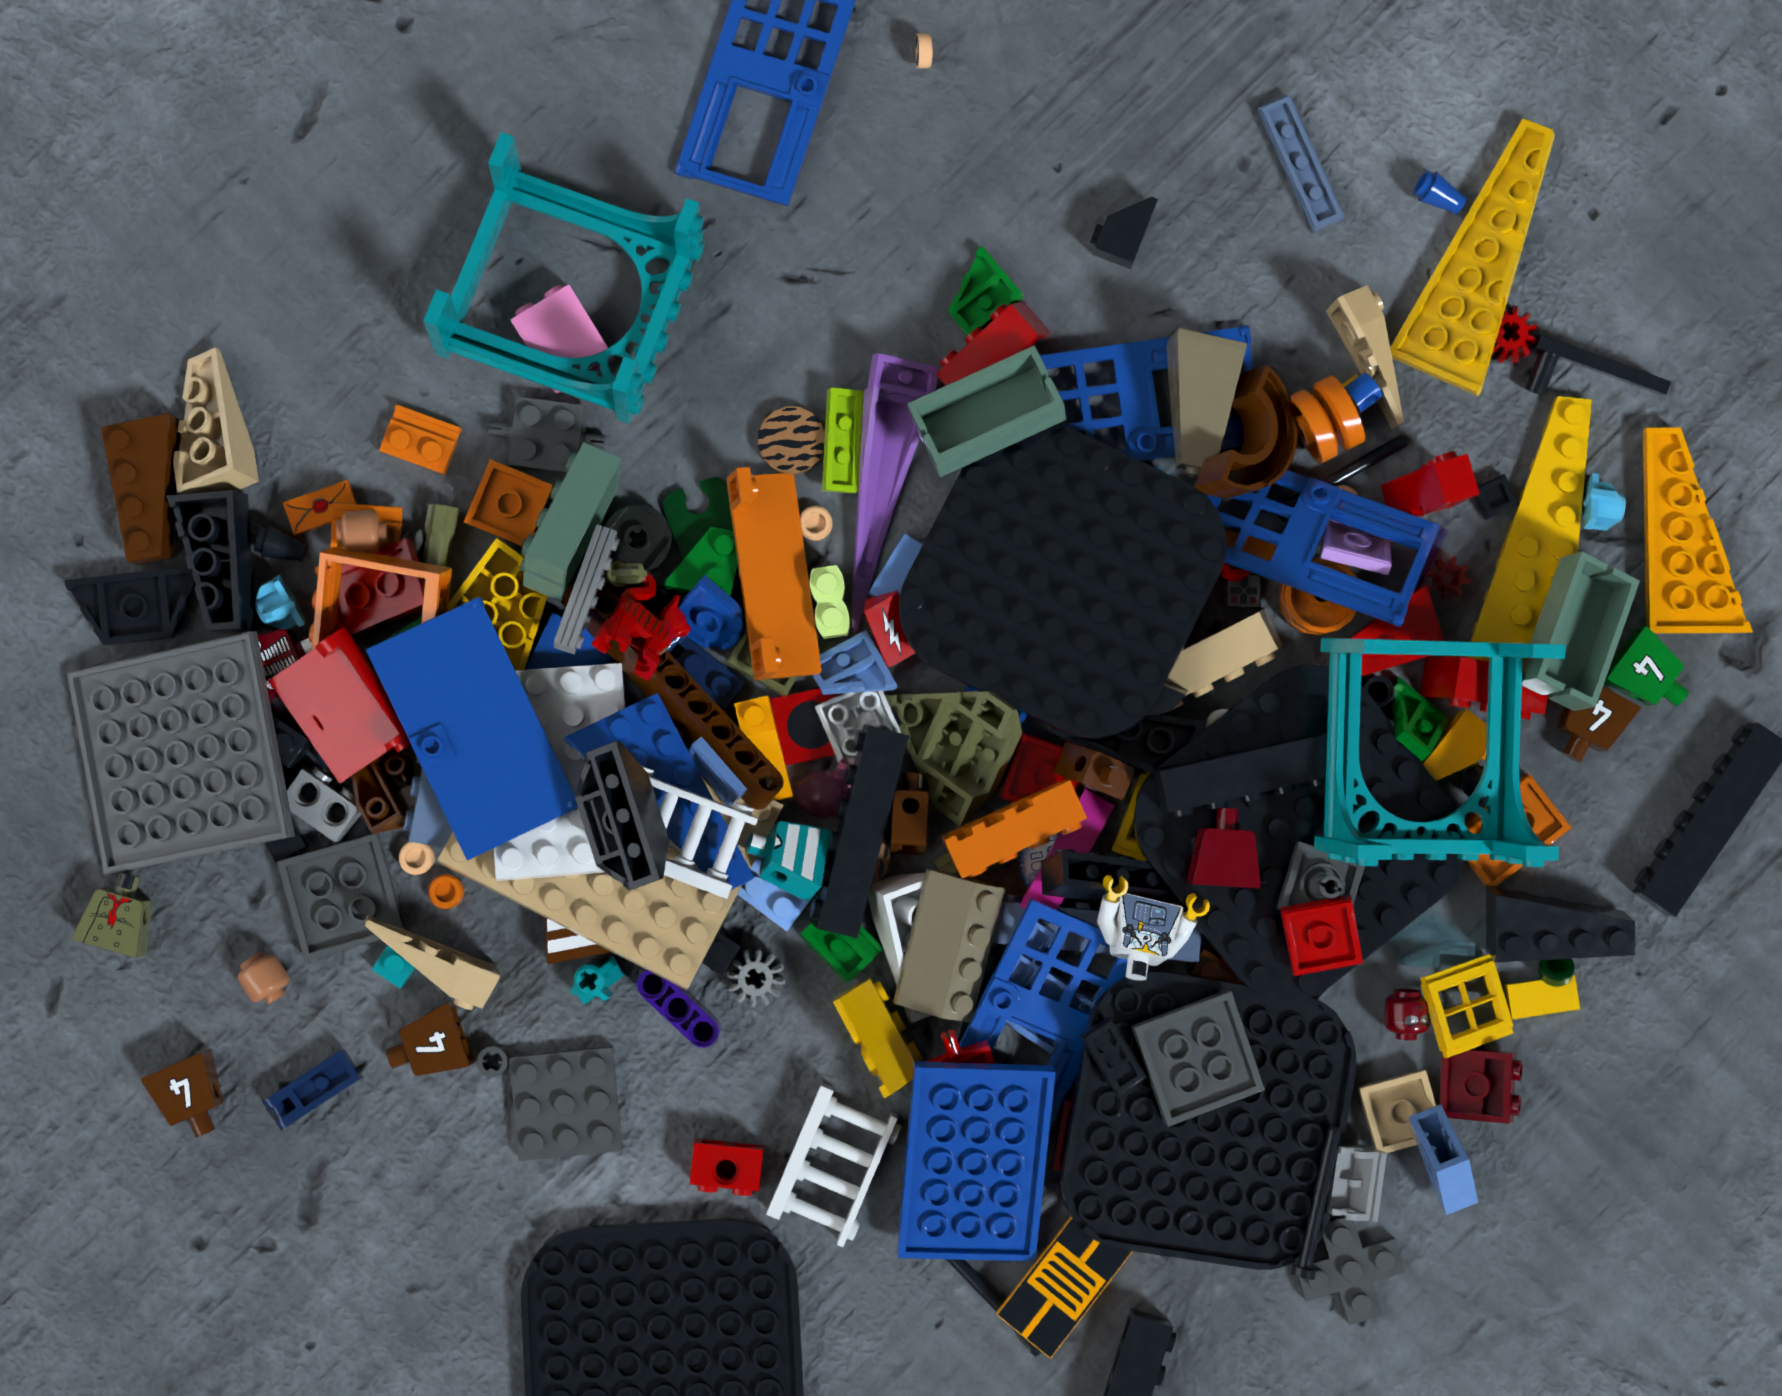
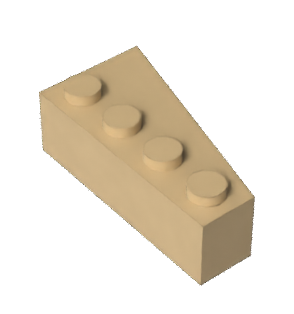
[1166,609,1283,713]

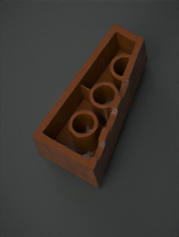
[101,413,180,565]

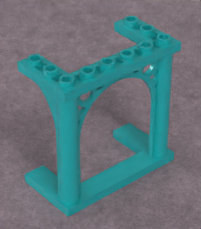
[423,132,705,424]
[1314,638,1566,867]

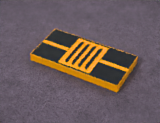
[995,1216,1133,1359]

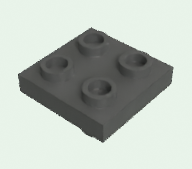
[1276,841,1365,910]

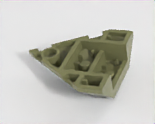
[885,691,1022,826]

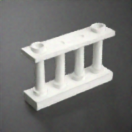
[641,765,758,899]
[766,1082,901,1247]

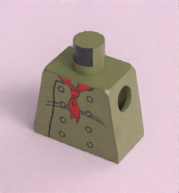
[72,872,152,958]

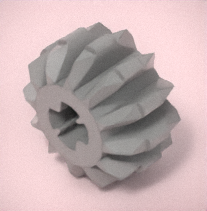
[727,948,786,1007]

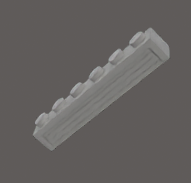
[554,524,619,655]

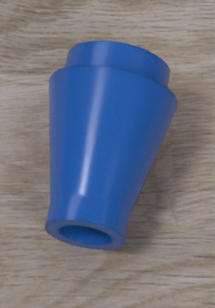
[1413,170,1467,215]

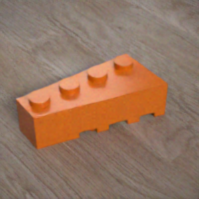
[941,779,1087,879]

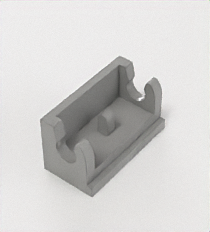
[1326,1144,1387,1222]

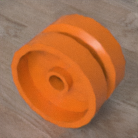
[1287,375,1365,464]
[1278,557,1357,636]

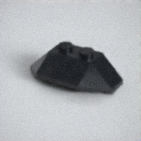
[575,741,670,890]

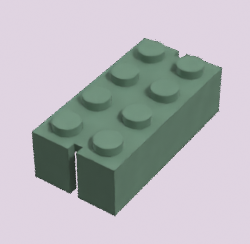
[907,345,1066,477]
[520,442,622,602]
[1522,551,1640,711]

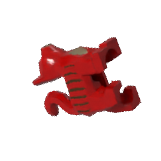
[591,572,691,681]

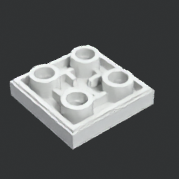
[815,691,901,770]

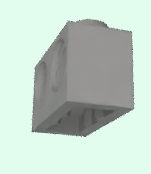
[287,767,361,842]

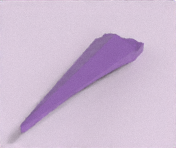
[850,353,939,632]

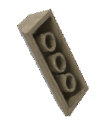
[893,869,1005,1023]

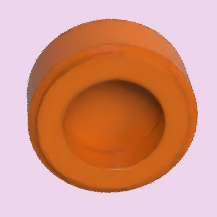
[428,874,465,909]

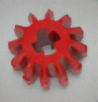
[1492,305,1537,364]

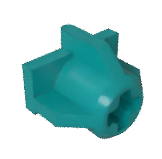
[569,956,626,1005]

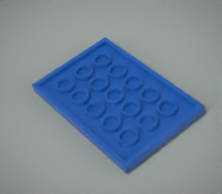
[897,1061,1056,1261]

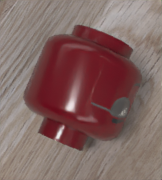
[1384,988,1429,1041]

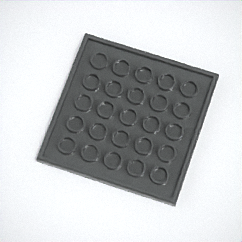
[67,631,295,875]

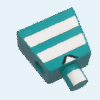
[745,821,830,901]

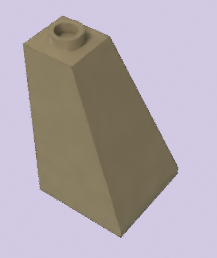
[1166,328,1247,478]

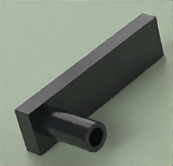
[1525,335,1672,396]

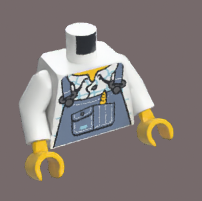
[1097,875,1210,981]

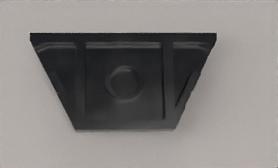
[64,567,195,646]

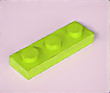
[822,388,864,494]

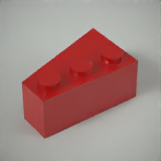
[936,302,1051,386]
[1380,451,1479,517]
[1345,584,1444,676]
[1420,656,1548,720]

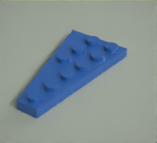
[563,693,754,891]

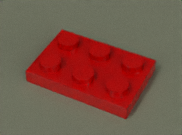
[336,539,425,638]

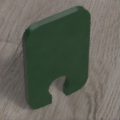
[663,477,740,578]

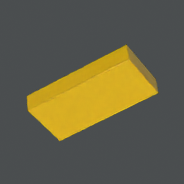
[1504,975,1580,1019]

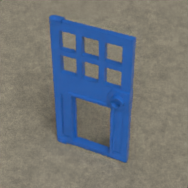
[674,0,856,207]
[1040,325,1254,462]
[1207,449,1440,627]
[959,898,1128,1127]

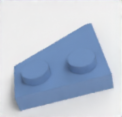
[813,630,898,695]

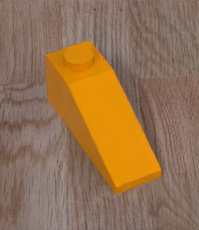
[734,695,793,801]
[1420,709,1487,781]

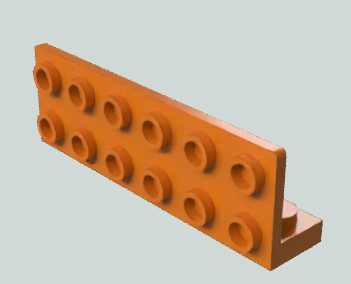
[726,467,822,680]

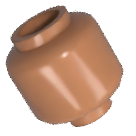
[336,510,388,554]
[237,951,290,1005]

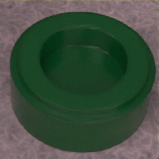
[1538,959,1575,987]

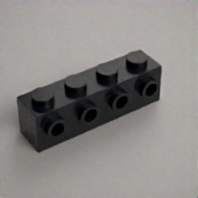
[1041,849,1178,904]

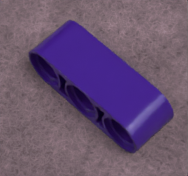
[637,970,721,1048]

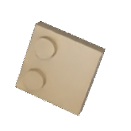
[1357,1069,1436,1153]

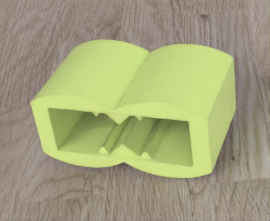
[810,565,850,639]

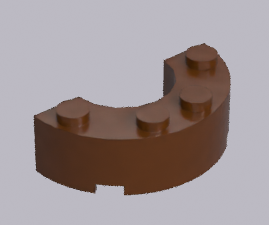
[1194,364,1297,498]

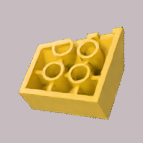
[448,538,548,670]
[833,977,923,1099]

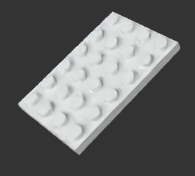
[494,663,625,881]

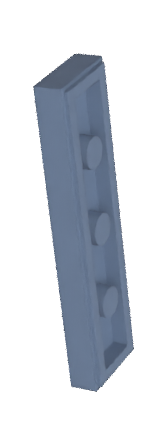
[1257,94,1345,234]

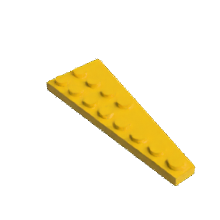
[1390,118,1555,396]
[1464,396,1592,662]

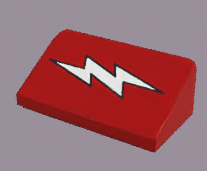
[864,590,915,668]

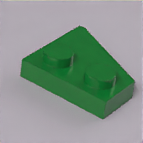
[948,246,1023,336]
[665,527,738,596]
[1391,677,1449,761]

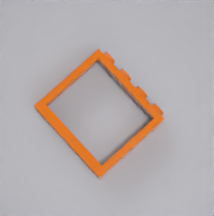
[309,547,452,650]

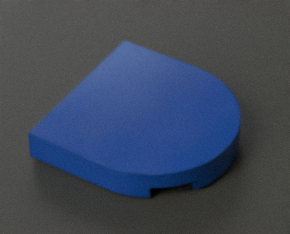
[678,575,746,650]

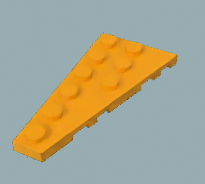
[1643,427,1753,634]

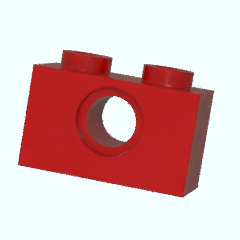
[689,1138,765,1196]

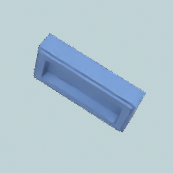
[688,736,747,807]

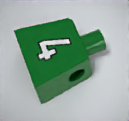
[1604,626,1689,707]

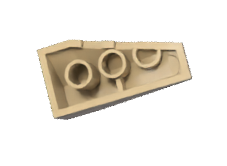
[1326,285,1404,430]
[173,347,259,494]
[365,915,500,1010]

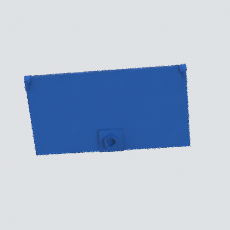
[366,597,578,861]

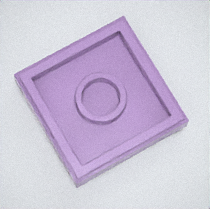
[1320,519,1392,575]

